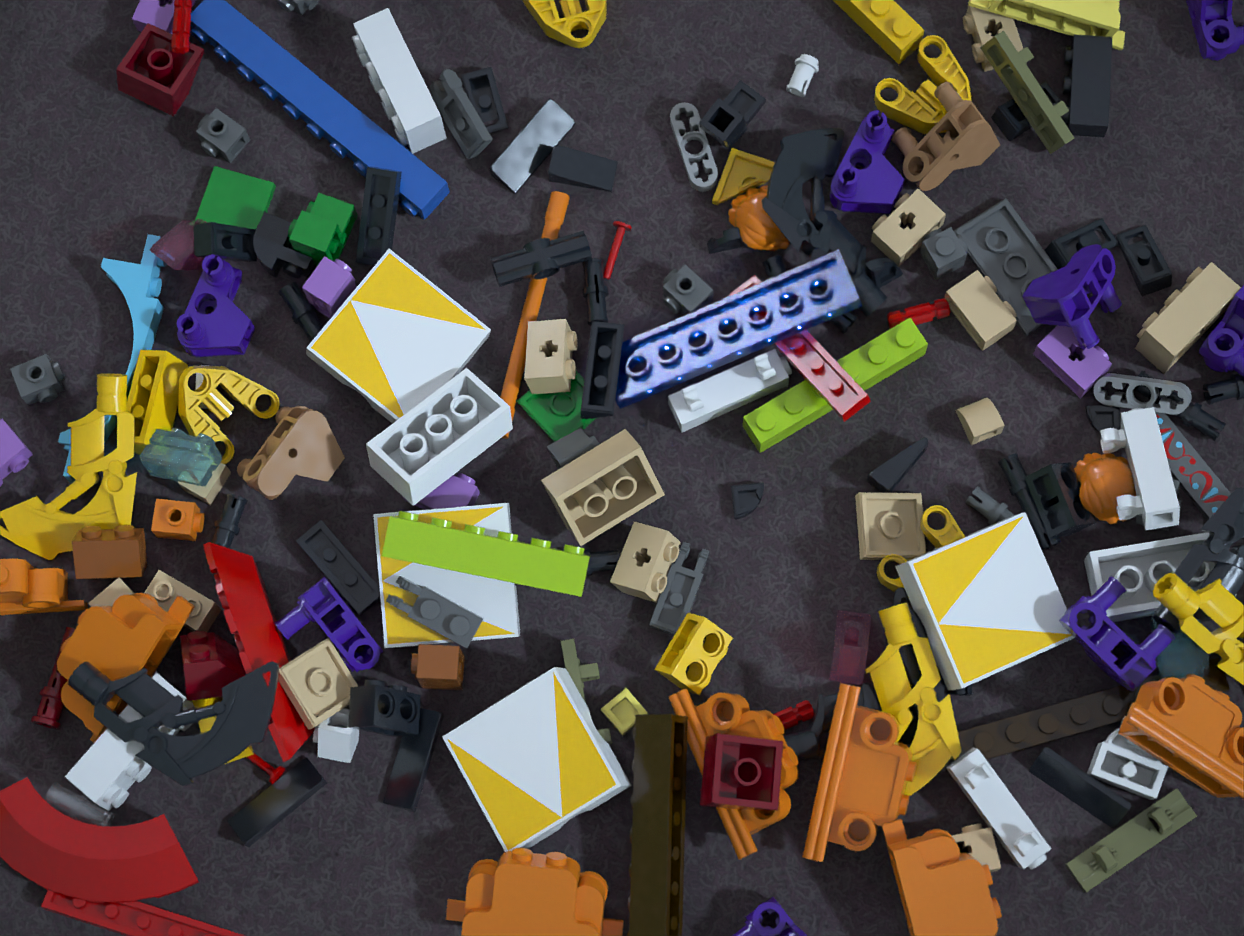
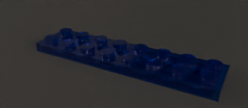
[615,249,862,409]

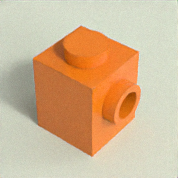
[151,499,204,541]

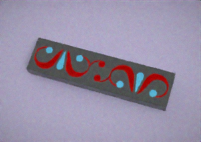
[1155,412,1231,521]

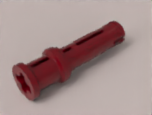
[31,627,75,730]

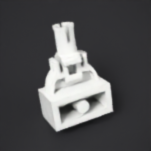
[1087,716,1168,800]

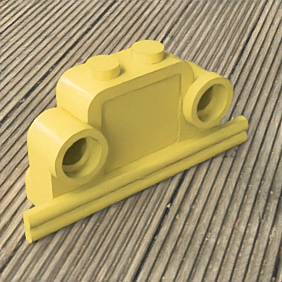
[968,0,1125,50]

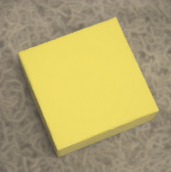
[601,688,648,736]

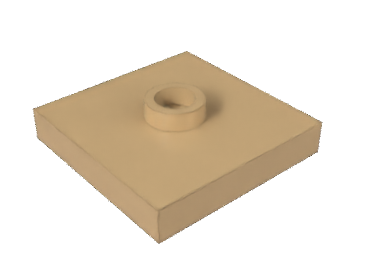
[855,493,926,560]
[278,638,358,730]

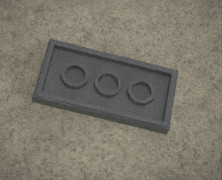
[954,198,1058,337]

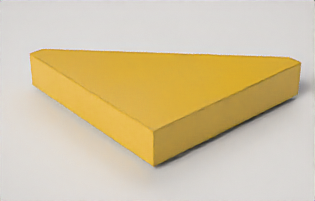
[712,148,775,205]

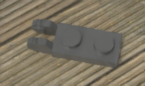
[429,68,493,159]
[649,542,710,635]
[386,576,484,648]

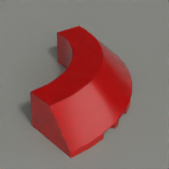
[203,542,315,762]
[0,777,199,903]

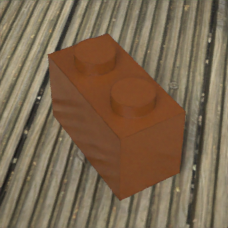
[72,525,147,579]
[411,644,465,690]

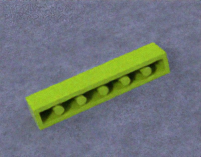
[743,318,928,453]
[382,511,590,597]

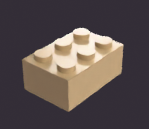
[1135,262,1241,374]
[541,429,665,546]

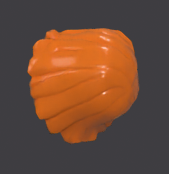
[728,186,790,251]
[1074,453,1137,524]

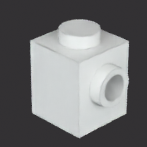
[313,708,359,763]

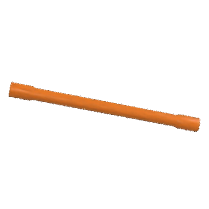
[500,191,570,439]

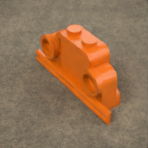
[0,558,88,615]
[57,593,195,743]
[1118,674,1244,800]
[803,683,917,862]
[668,689,798,860]
[881,819,1002,936]
[446,848,624,936]

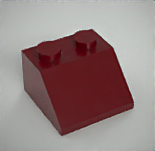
[116,23,204,116]
[180,631,247,701]
[700,733,783,811]

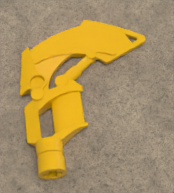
[0,373,137,560]
[1153,573,1244,685]
[865,602,962,796]

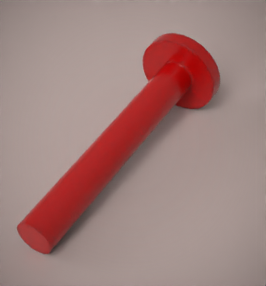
[603,221,632,280]
[246,752,285,784]

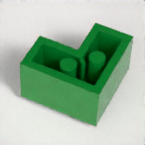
[288,193,358,266]

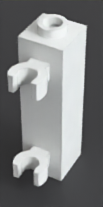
[668,349,792,432]
[1100,407,1180,530]
[946,748,1051,870]

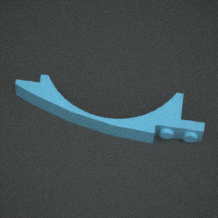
[58,234,169,483]

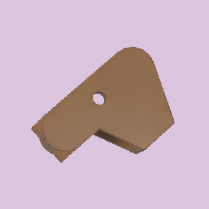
[891,82,1000,191]
[237,406,345,500]

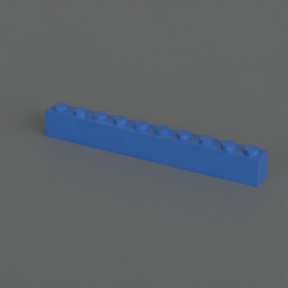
[190,0,450,220]

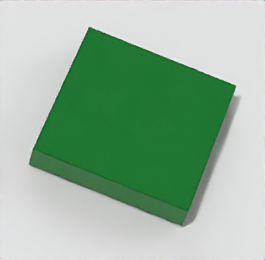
[194,166,276,230]
[517,371,596,442]

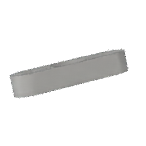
[670,103,718,192]
[1093,373,1192,414]

